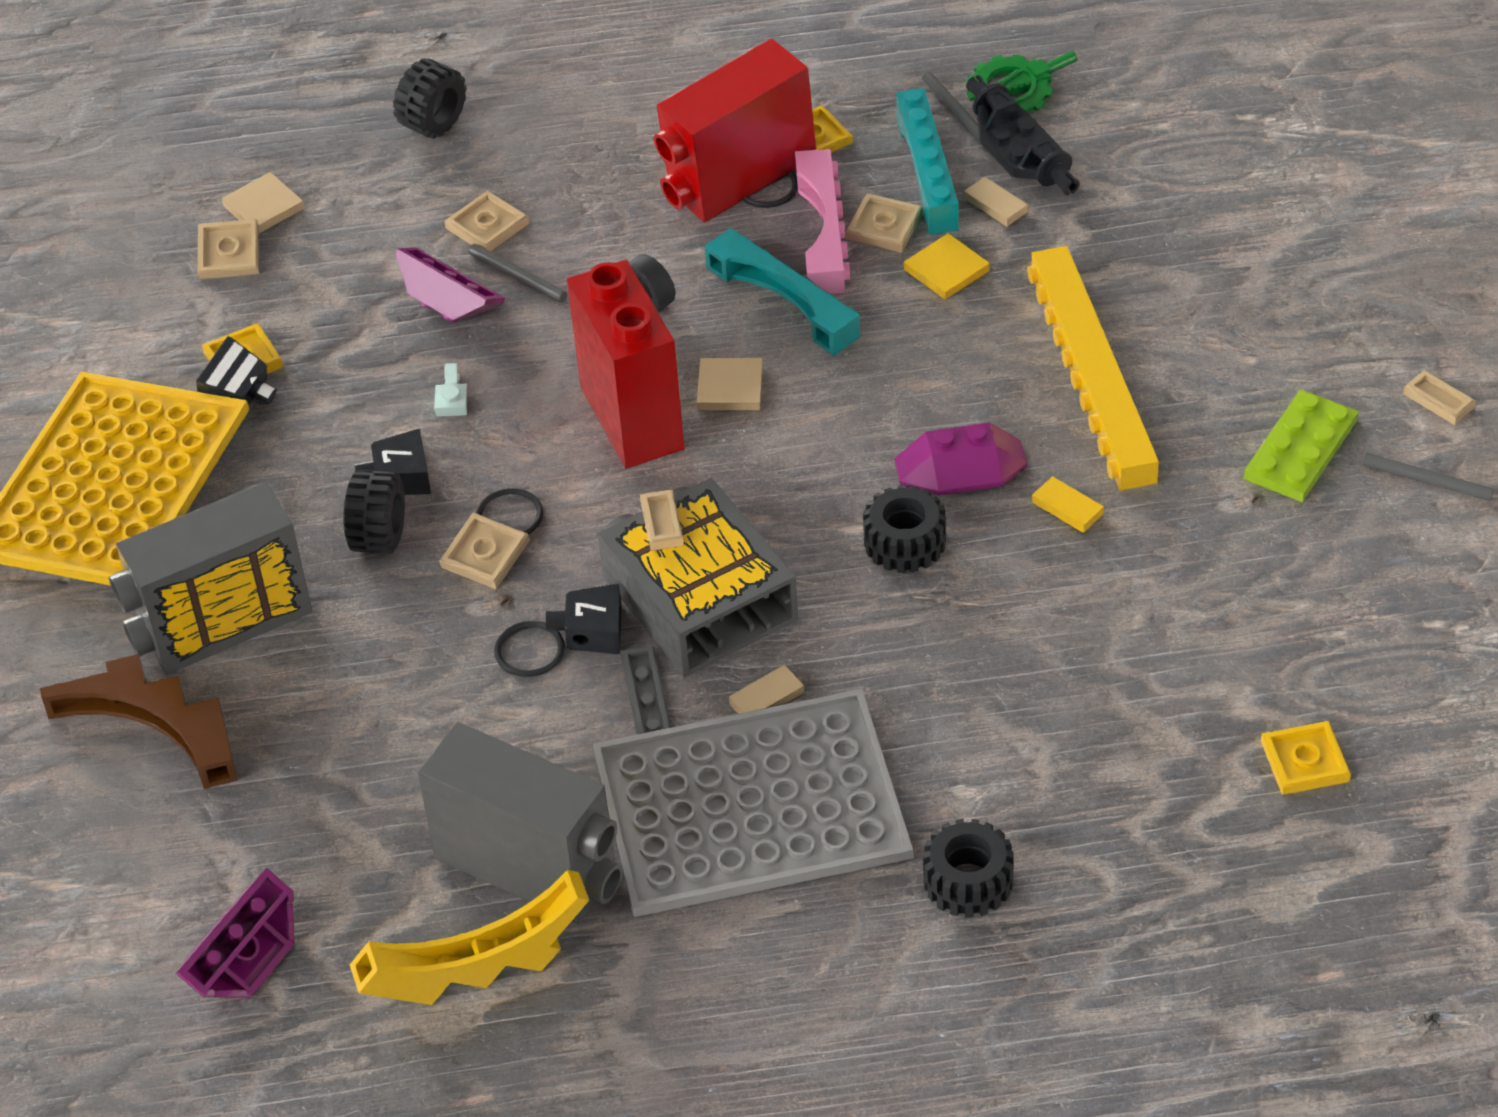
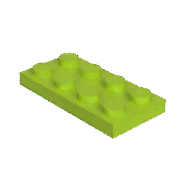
[1243,389,1359,502]

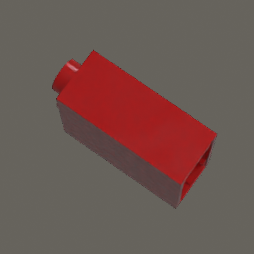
[653,38,816,223]
[567,259,685,469]

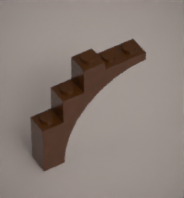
[40,654,238,789]

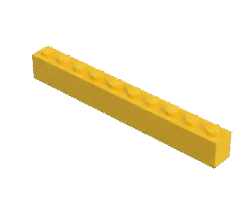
[1027,246,1159,491]

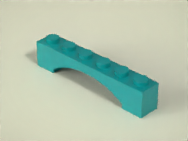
[896,88,959,235]
[705,228,860,356]

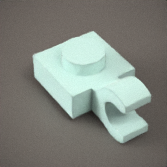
[434,363,468,417]

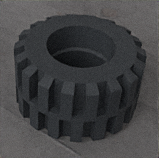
[393,58,467,139]
[343,470,405,554]
[863,485,946,573]
[923,819,1014,917]

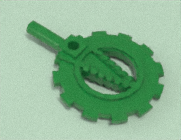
[966,51,1078,112]

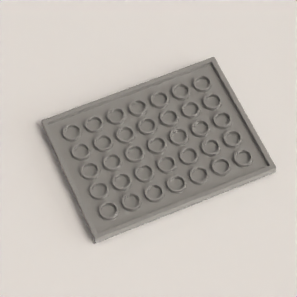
[593,689,914,917]

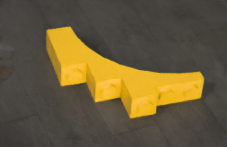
[350,870,589,1005]

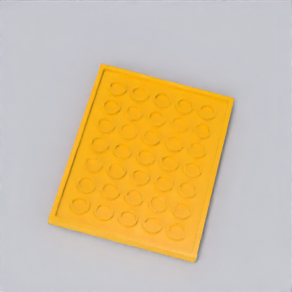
[0,371,250,586]

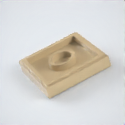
[222,172,305,234]
[445,190,529,252]
[846,193,923,253]
[198,219,259,279]
[697,358,763,410]
[439,513,530,590]

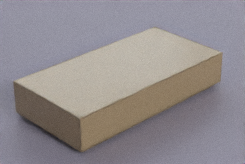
[964,177,1028,227]
[1403,370,1476,425]
[640,490,684,551]
[729,665,805,714]

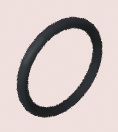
[743,171,798,208]
[476,488,544,535]
[494,621,565,677]

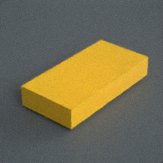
[1032,476,1104,533]

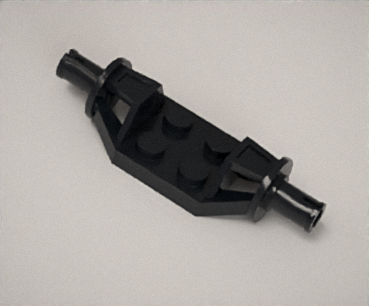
[966,75,1080,195]

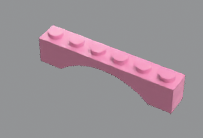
[795,149,850,294]

